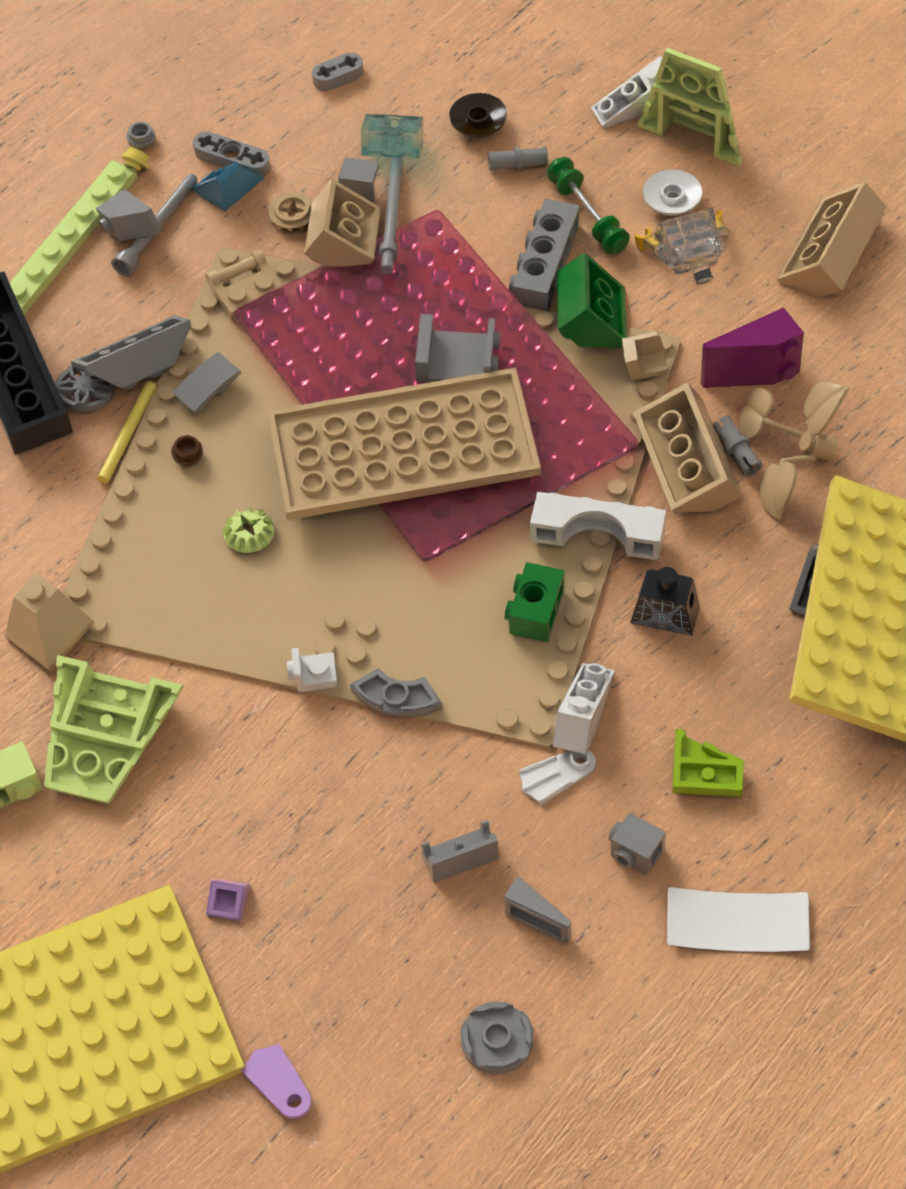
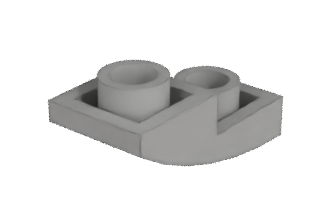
[172,352,242,415]

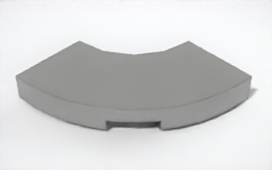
[350,668,443,717]

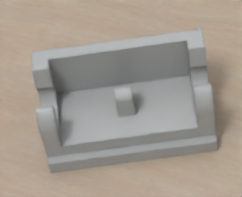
[421,820,499,883]

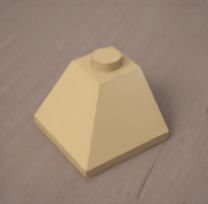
[5,573,95,672]

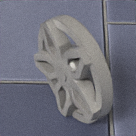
[55,365,114,412]

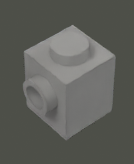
[609,813,666,875]

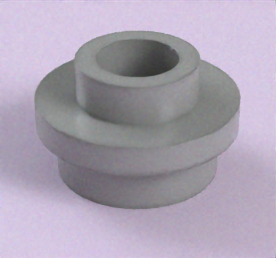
[127,122,156,148]

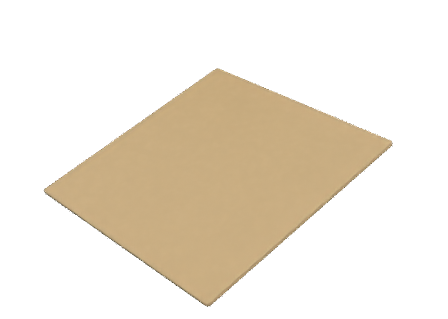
[63,247,680,748]

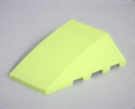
[637,48,742,167]
[44,655,184,804]

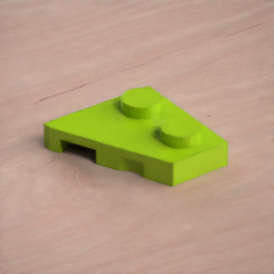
[672,729,744,797]

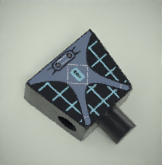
[631,567,700,636]

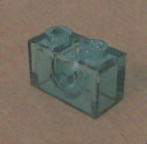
[361,114,424,159]

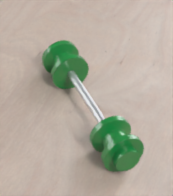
[547,157,630,254]

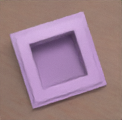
[206,879,250,921]

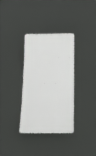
[667,887,810,952]

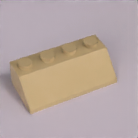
[776,182,887,297]
[633,382,743,513]

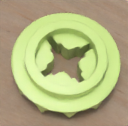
[222,507,275,553]

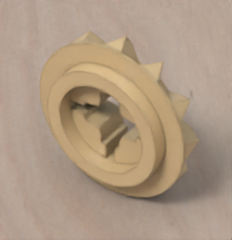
[269,193,313,233]

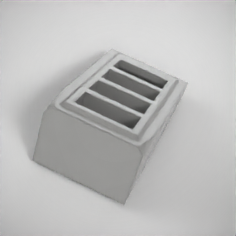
[504,877,571,943]

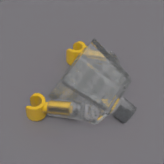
[634,207,729,285]

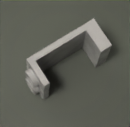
[415,314,501,383]

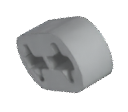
[312,53,364,91]

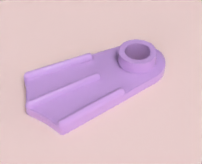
[241,1044,312,1119]

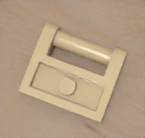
[205,249,284,320]

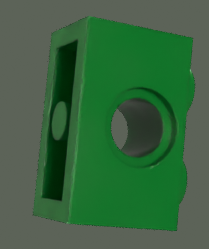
[504,562,565,642]

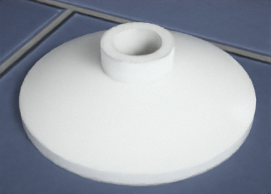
[643,169,702,216]

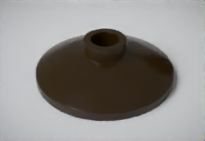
[449,93,507,137]

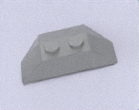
[71,315,191,390]

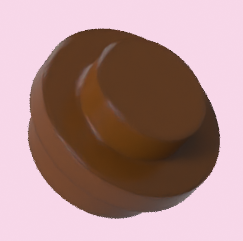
[171,435,203,466]

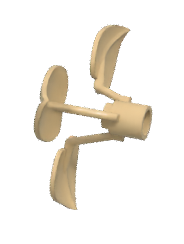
[739,381,850,520]

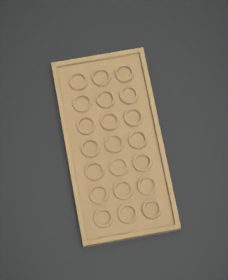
[268,367,541,520]

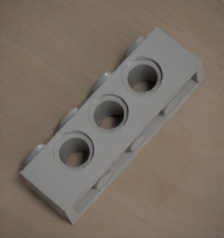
[509,199,580,311]

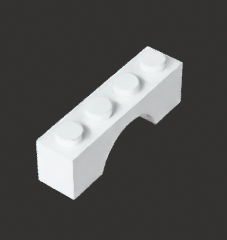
[530,492,666,561]

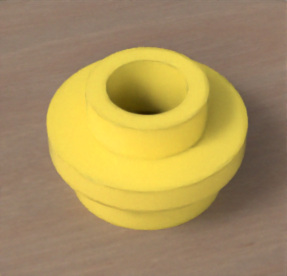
[121,147,150,172]

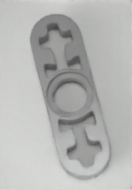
[193,132,271,177]

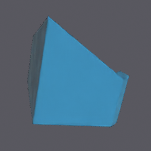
[192,161,264,211]

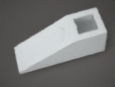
[591,56,662,128]
[553,663,615,755]

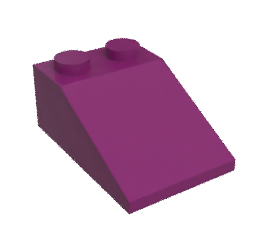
[700,307,804,388]

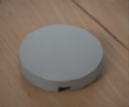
[461,1002,533,1074]

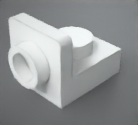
[287,648,338,693]

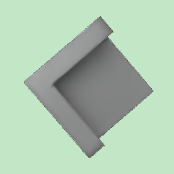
[338,157,379,203]

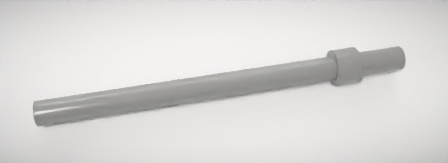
[379,156,403,275]

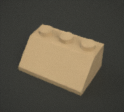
[304,178,381,269]

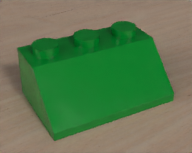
[557,252,627,348]

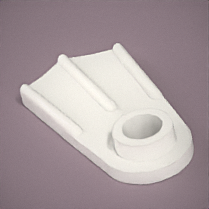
[519,750,596,805]

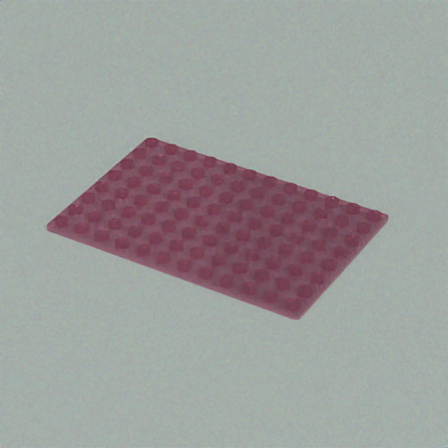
[234,210,638,562]

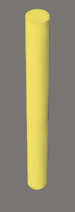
[97,381,157,484]

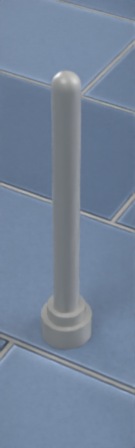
[111,174,197,277]

